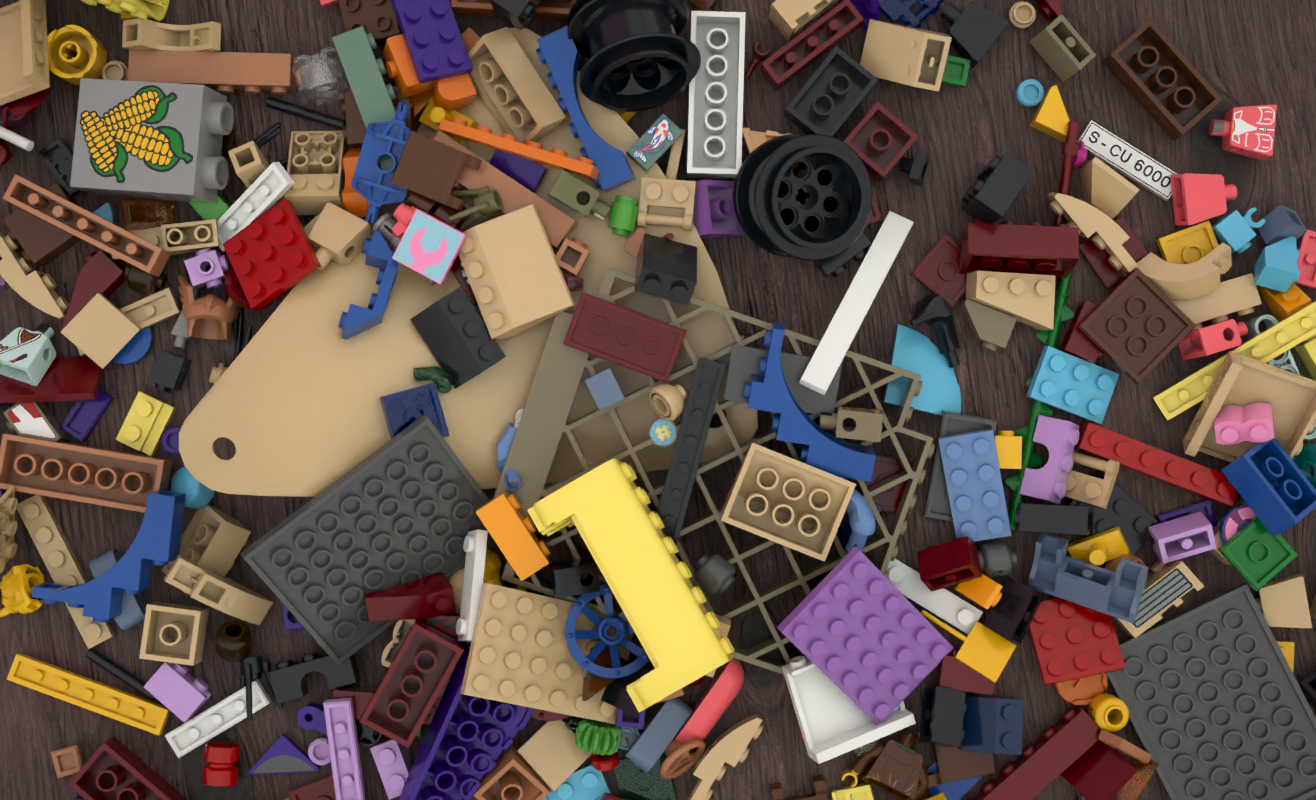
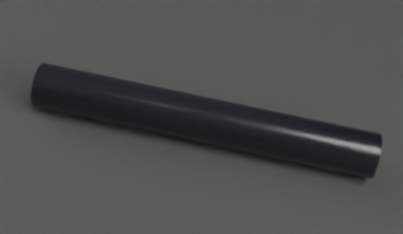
[266,96,346,130]
[85,648,156,701]

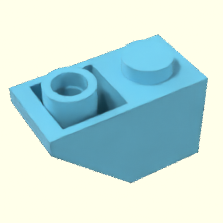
[1254,236,1300,293]

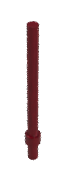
[1053,121,1080,284]

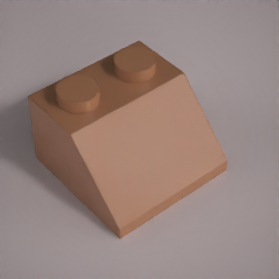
[473,745,550,800]

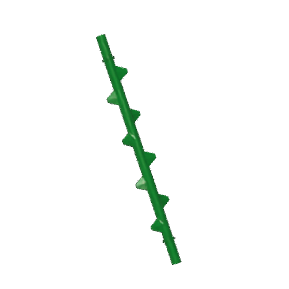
[1005,269,1075,530]

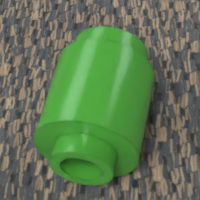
[608,195,639,237]

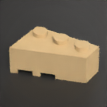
[768,0,839,42]

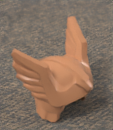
[178,275,242,340]

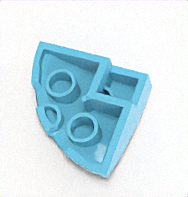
[881,324,961,416]

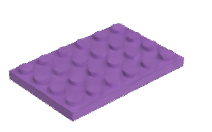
[777,546,953,725]

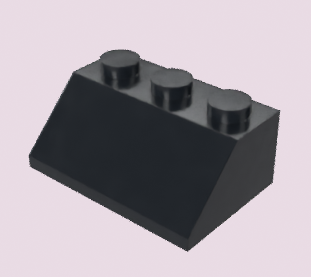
[410,286,506,389]

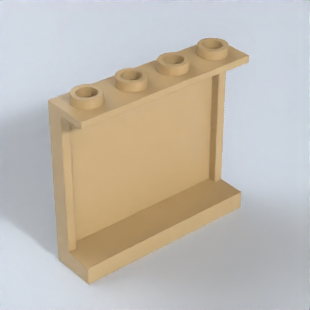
[0,0,50,106]
[1182,351,1316,462]

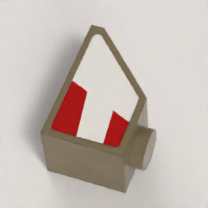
[3,402,70,442]

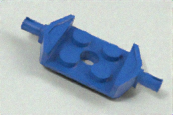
[351,102,411,223]

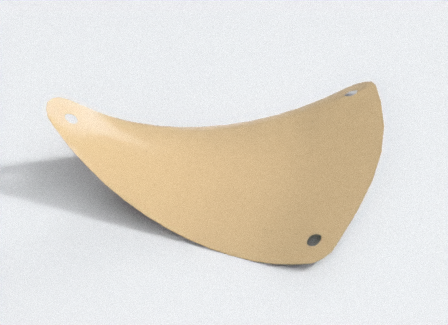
[179,28,758,497]

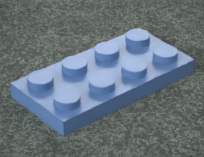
[938,428,1012,542]

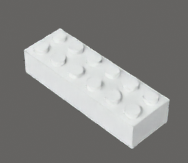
[686,11,746,179]

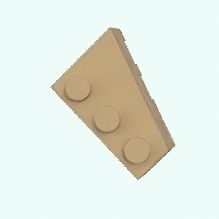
[966,271,1056,331]

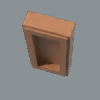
[1098,729,1152,764]

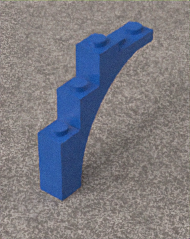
[743,322,876,482]
[32,490,186,623]

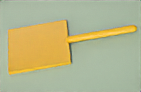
[921,610,1016,683]

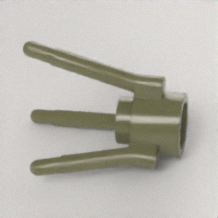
[448,186,503,232]

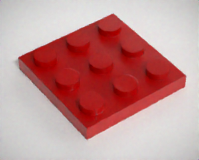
[223,199,321,312]
[1028,598,1126,686]

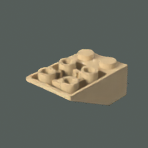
[860,19,952,92]
[284,130,346,215]
[0,486,18,574]

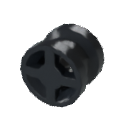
[356,723,383,746]

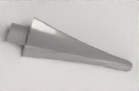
[170,285,198,349]

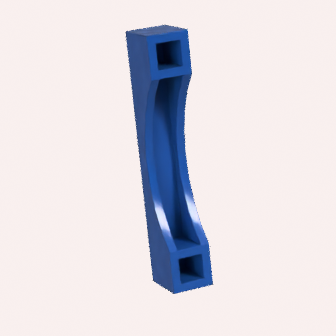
[536,26,635,193]

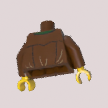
[842,731,929,800]

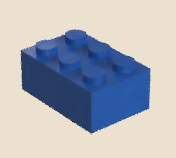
[1221,438,1316,537]

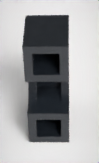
[269,652,361,704]

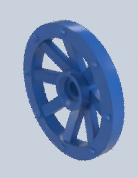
[565,584,650,679]

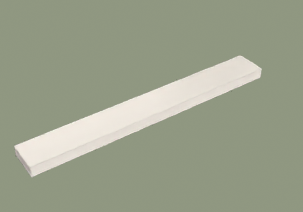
[799,211,914,396]

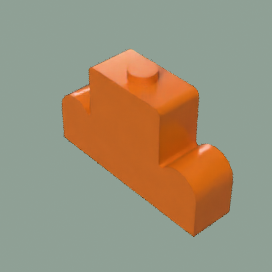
[383,34,477,111]

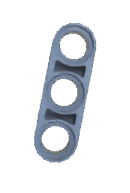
[89,549,147,631]
[625,697,693,773]

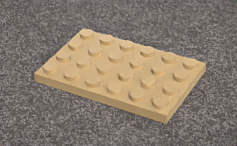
[460,583,633,724]

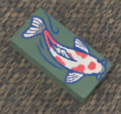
[626,114,683,172]

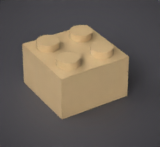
[139,601,209,666]

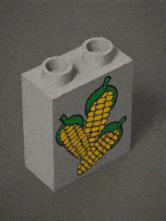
[70,78,234,204]

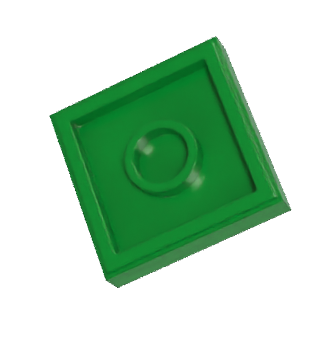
[1218,515,1298,591]

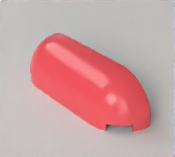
[671,658,744,744]

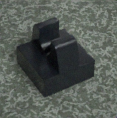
[899,152,929,186]

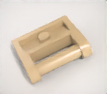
[637,177,696,231]
[1064,449,1120,509]

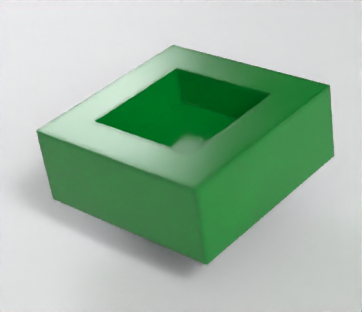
[941,55,971,88]

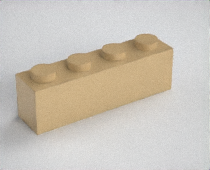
[1171,273,1262,331]

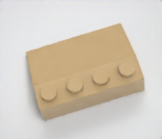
[458,204,575,339]
[719,442,856,562]

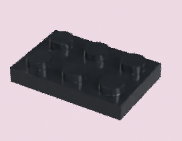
[1067,470,1160,555]

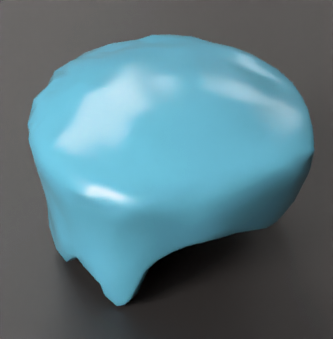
[171,466,215,509]

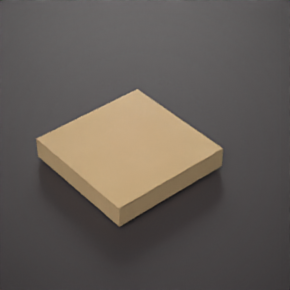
[61,292,141,369]
[516,719,591,792]

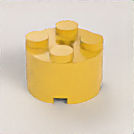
[47,25,108,85]

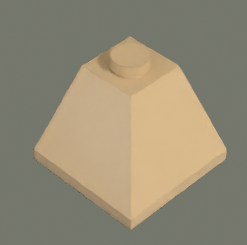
[1079,157,1140,219]

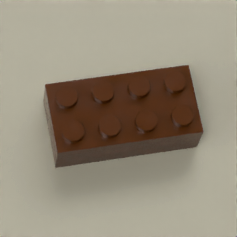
[1102,18,1223,141]

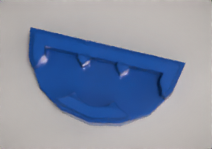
[112,327,154,365]

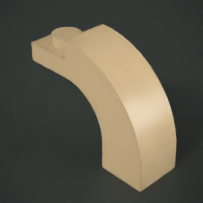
[122,18,221,52]
[228,141,285,208]
[1132,243,1232,300]

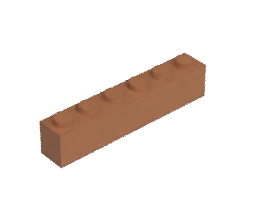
[128,49,296,95]
[433,130,577,250]
[2,174,171,277]

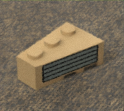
[1111,559,1204,638]

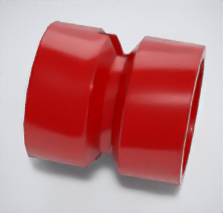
[202,742,241,787]

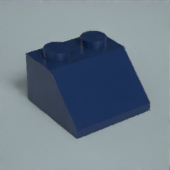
[959,695,1023,755]

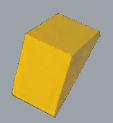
[1030,85,1069,142]

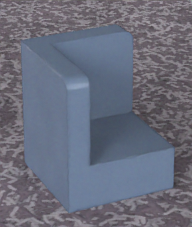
[1257,204,1307,246]
[585,366,625,410]

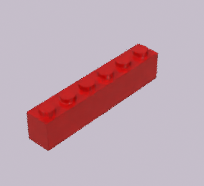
[1074,422,1238,506]

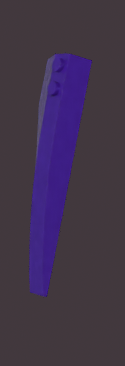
[399,642,534,800]

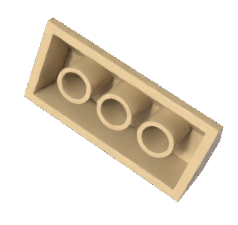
[468,27,566,144]

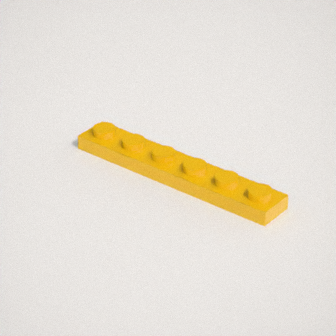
[7,653,170,736]

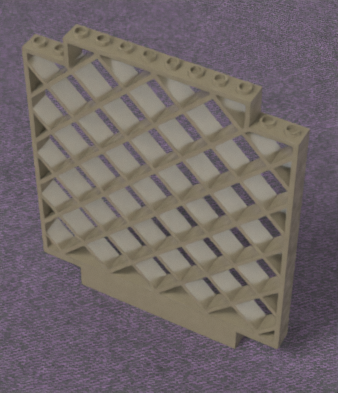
[494,267,935,675]

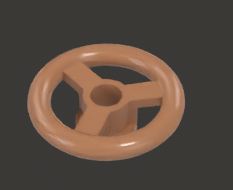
[660,739,705,779]

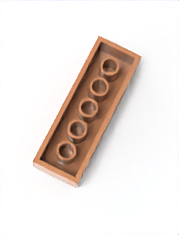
[0,433,173,513]

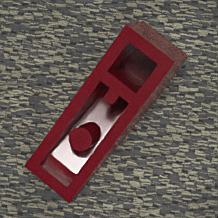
[62,250,125,328]
[364,573,456,621]

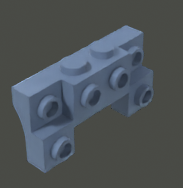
[1028,532,1149,623]

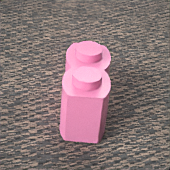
[1214,402,1274,445]

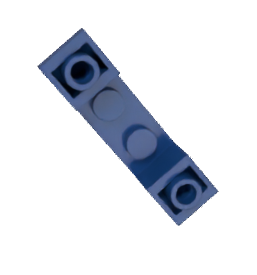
[338,230,399,340]

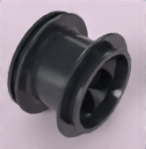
[567,0,701,112]
[733,134,872,261]

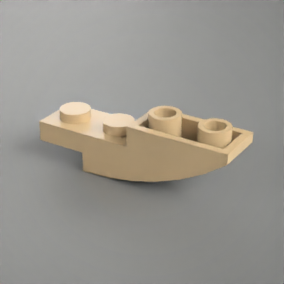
[1047,192,1138,272]
[112,219,219,261]
[0,231,69,319]
[164,555,273,625]
[688,714,764,800]

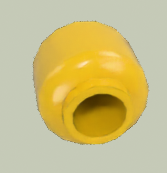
[1088,693,1129,732]

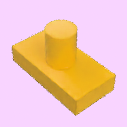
[418,97,478,147]
[1067,526,1130,565]

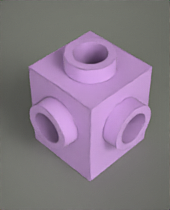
[184,248,230,289]

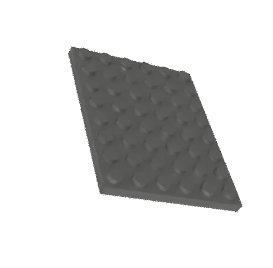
[241,414,496,666]
[1106,583,1316,800]

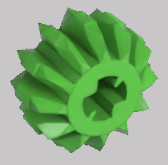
[575,719,622,756]

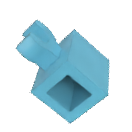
[1212,207,1266,254]

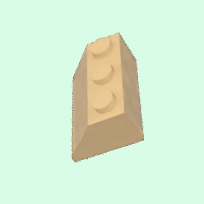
[162,504,251,595]

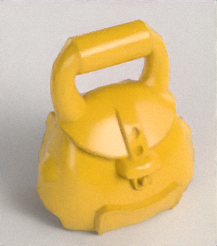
[0,564,45,617]

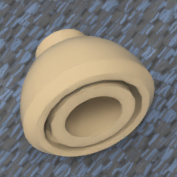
[649,384,687,421]

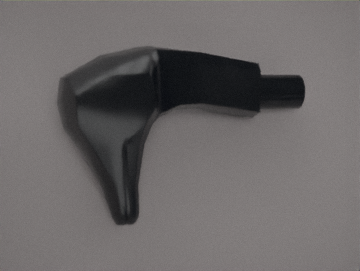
[909,293,960,368]

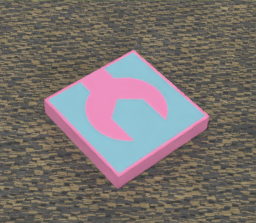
[392,209,467,284]

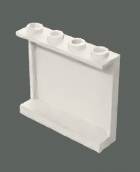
[781,656,916,764]

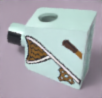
[0,323,56,387]

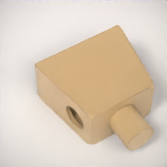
[308,202,373,270]
[1254,573,1312,628]

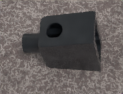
[940,2,1009,68]
[548,558,606,598]

